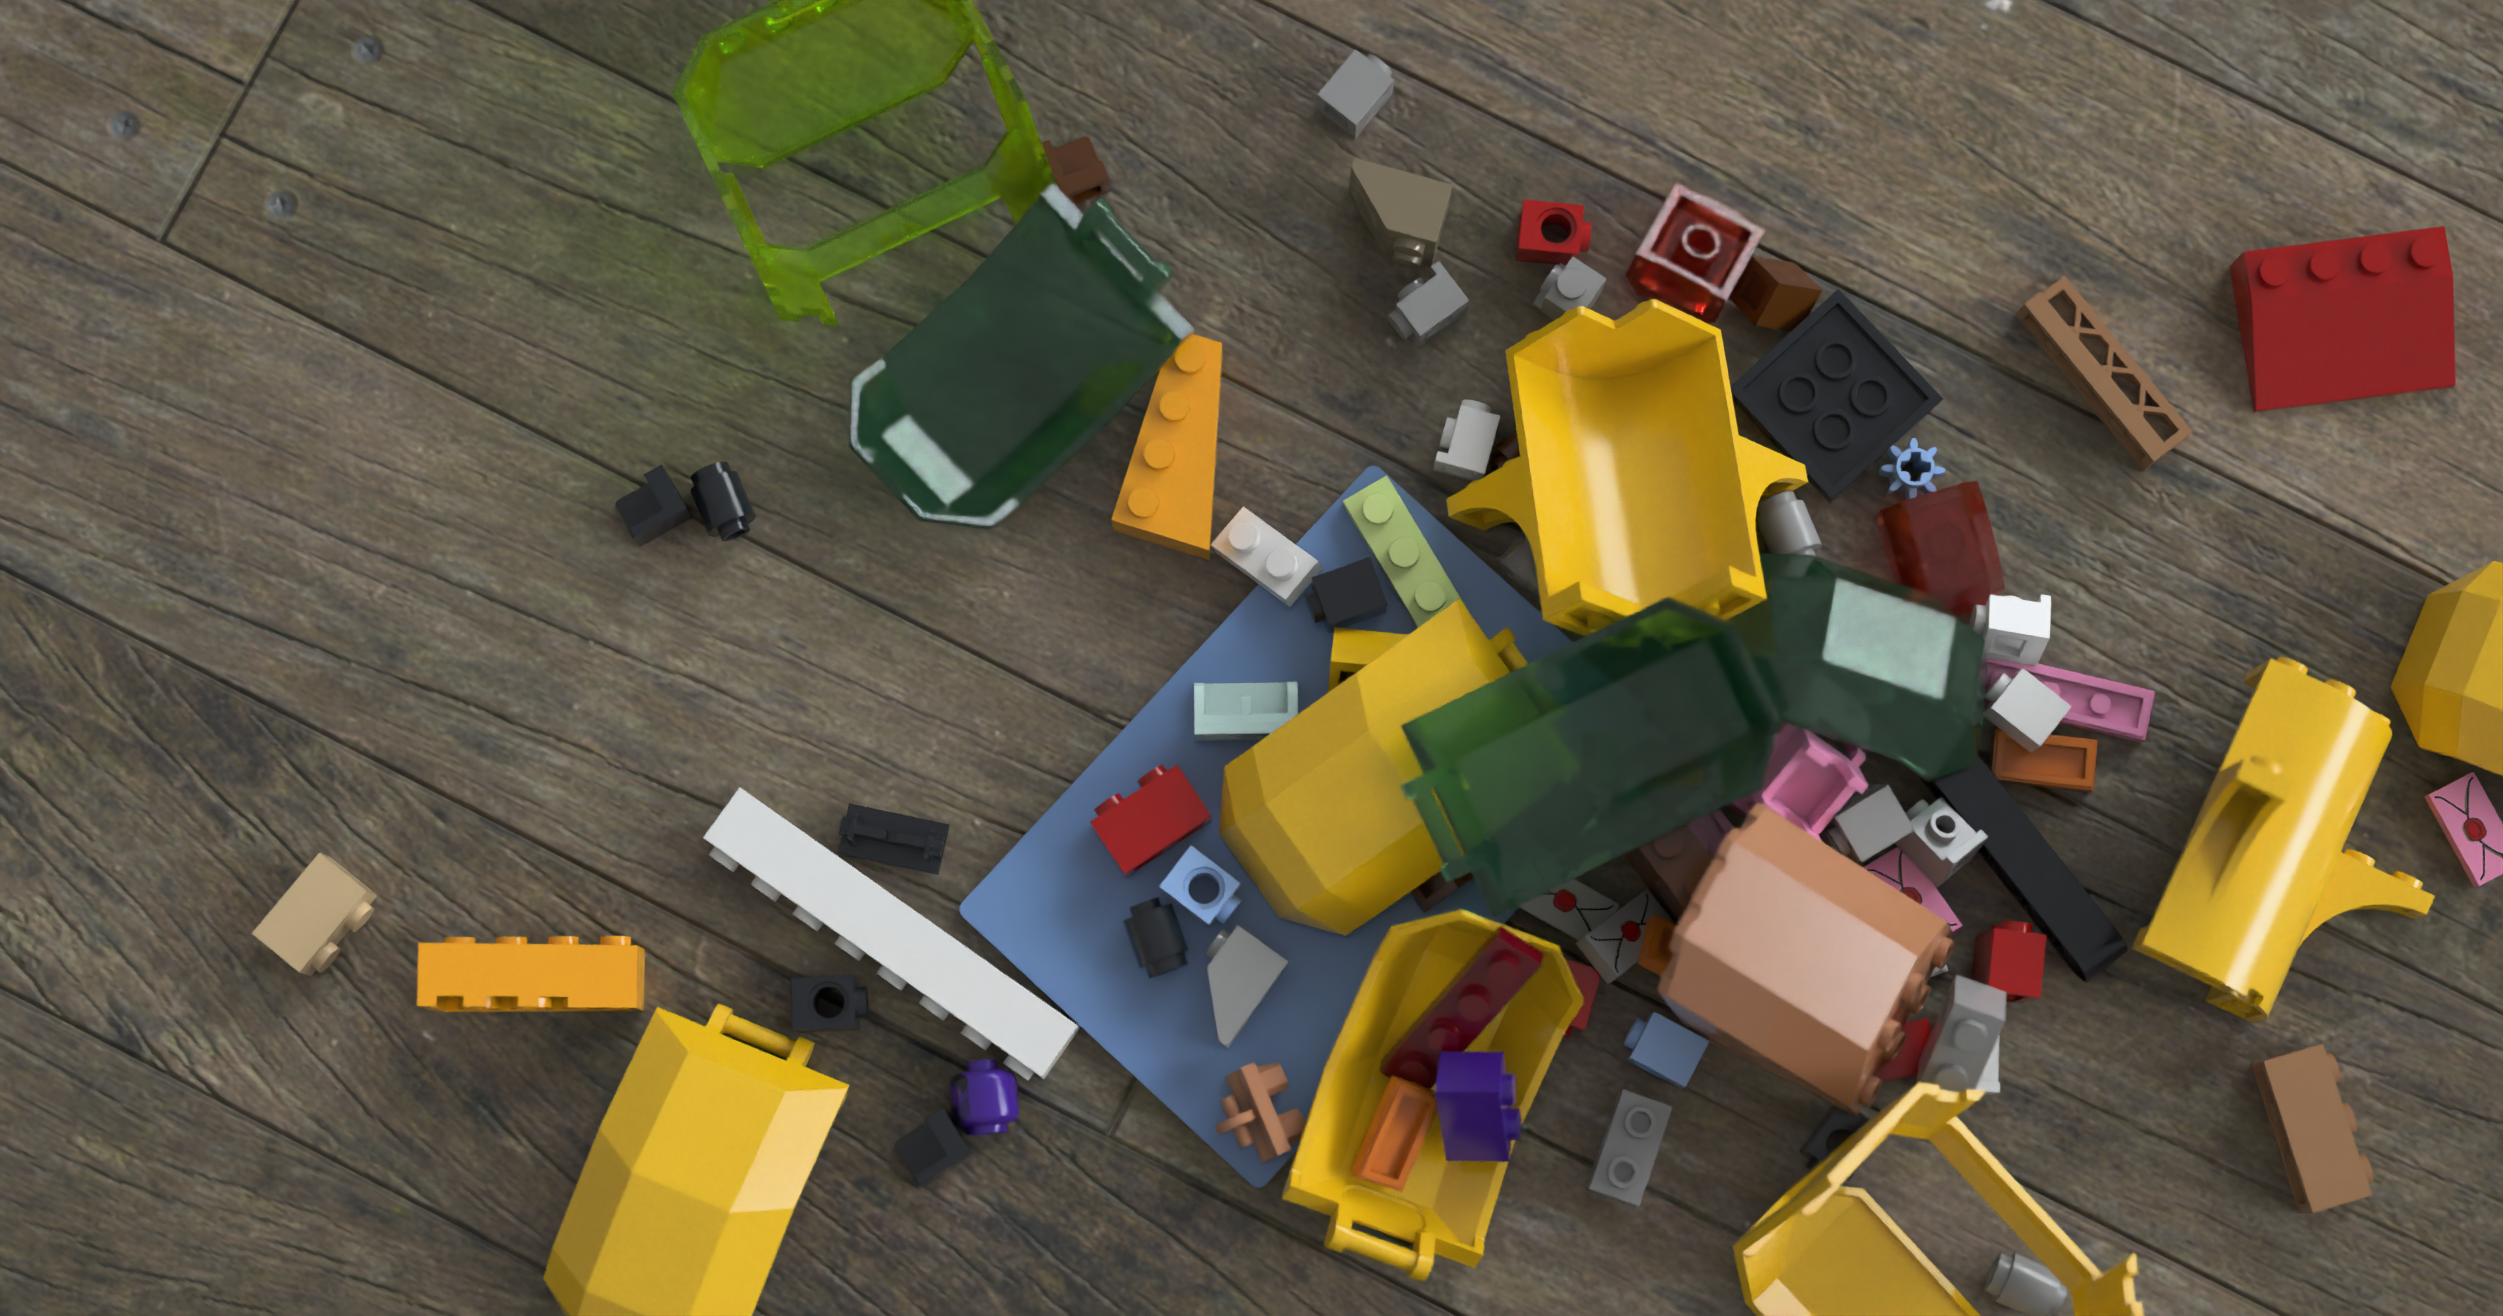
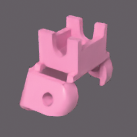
[1707,668,1870,842]

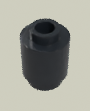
[690,462,756,541]
[1123,897,1189,978]

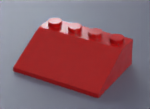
[2229,226,2456,413]

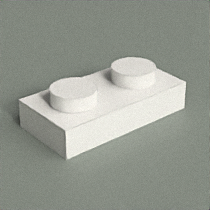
[1211,507,1323,607]

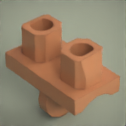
[1215,1062,1305,1163]

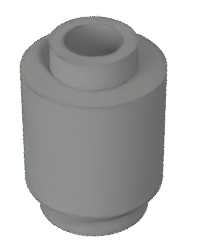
[1756,491,1822,570]
[1984,1252,2067,1316]

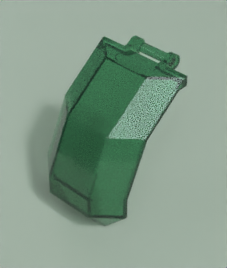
[849,184,1195,530]
[1625,553,1989,781]
[1400,596,1781,918]

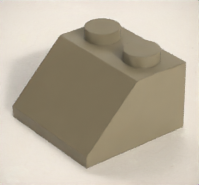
[1349,158,1453,269]

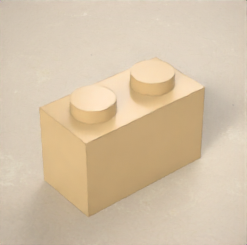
[252,852,377,976]

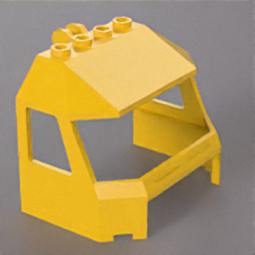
[1732,1083,2143,1316]

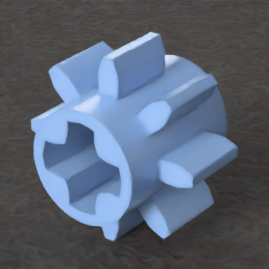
[1878,438,1945,505]

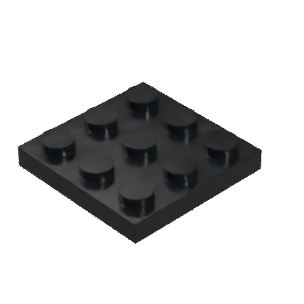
[1730,289,1943,503]

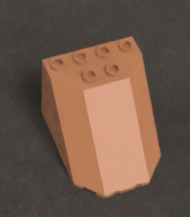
[1657,803,1955,1117]

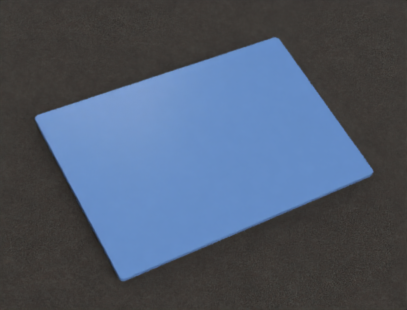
[959,466,1671,1188]

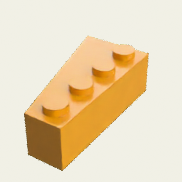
[1111,328,1222,561]
[417,936,645,1012]

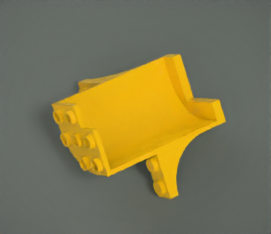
[1446,299,1808,642]
[2132,657,2435,1023]

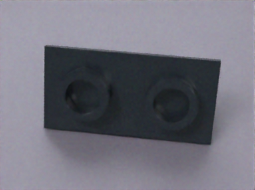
[838,804,950,875]

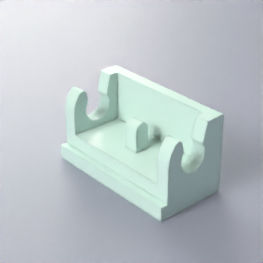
[1194,681,1298,741]

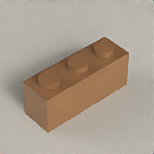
[2251,1044,2374,1214]

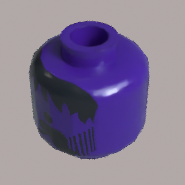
[949,1059,1019,1136]

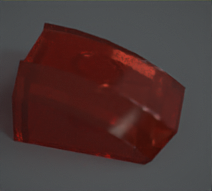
[1625,182,1766,324]
[1874,481,2005,623]

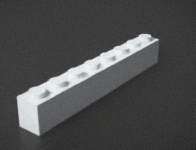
[703,787,1080,1081]

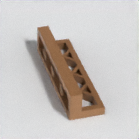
[2015,276,2193,471]

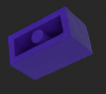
[1435,1052,1521,1162]

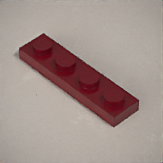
[1379,925,1544,1089]

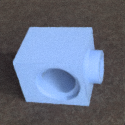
[1159,846,1242,928]
[1623,1012,1709,1089]

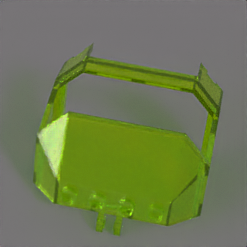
[672,0,1059,326]

